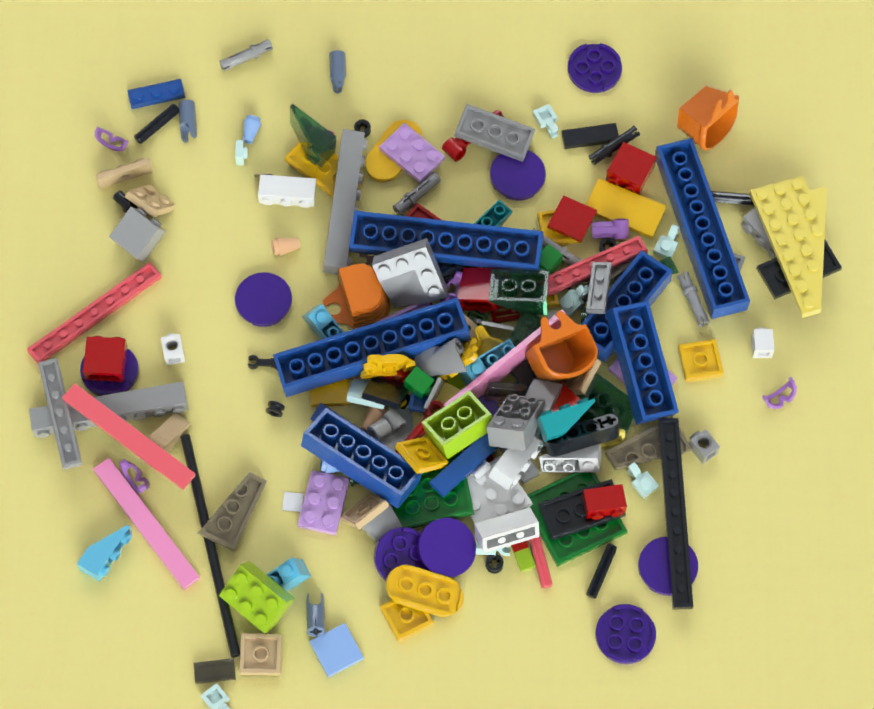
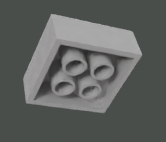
[372,238,448,307]

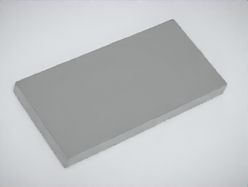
[454,104,535,162]

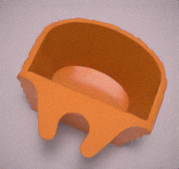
[677,86,739,150]
[323,263,390,330]
[525,311,598,381]

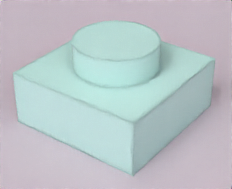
[235,140,248,165]

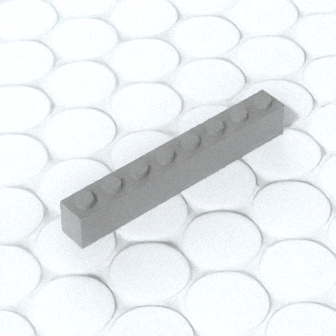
[323,129,367,275]
[29,381,189,438]

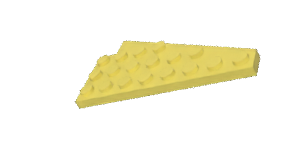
[749,175,827,318]

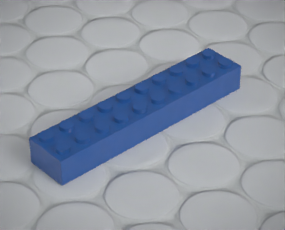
[655,138,750,319]
[349,211,544,274]
[273,297,471,397]

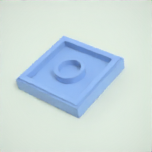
[309,623,364,677]

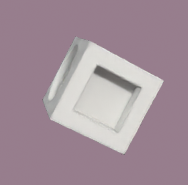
[751,327,774,358]
[161,333,185,366]

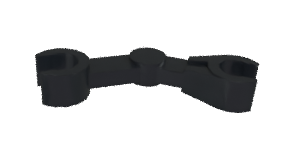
[248,355,278,371]

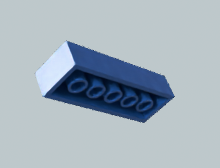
[581,250,673,363]
[606,301,679,425]
[301,408,422,508]

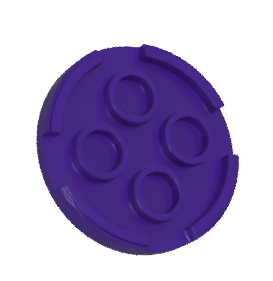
[568,43,622,93]
[490,150,546,201]
[235,272,292,327]
[80,349,139,396]
[417,518,476,578]
[374,527,427,581]
[638,537,698,596]
[595,604,656,664]

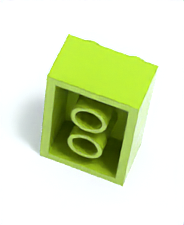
[422,390,492,460]
[219,561,295,634]

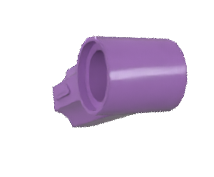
[592,218,629,239]

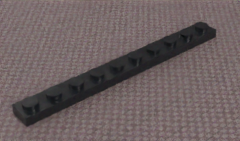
[658,418,693,610]

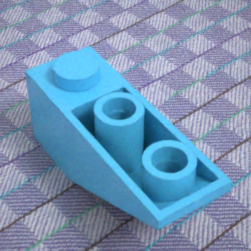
[302,304,344,339]
[458,339,515,386]
[77,525,132,581]
[267,558,311,591]

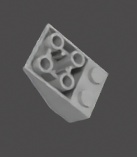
[487,394,545,451]

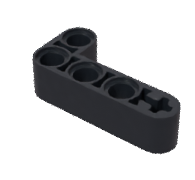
[540,414,620,457]

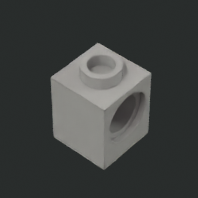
[689,429,720,464]

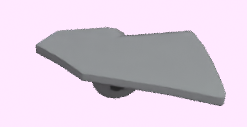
[414,338,467,377]
[367,408,413,452]
[362,502,403,546]

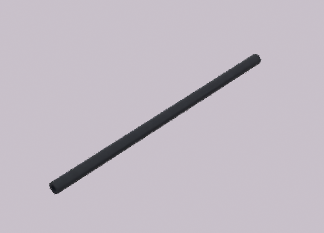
[180,434,240,658]

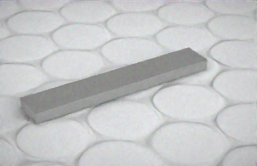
[38,358,83,470]

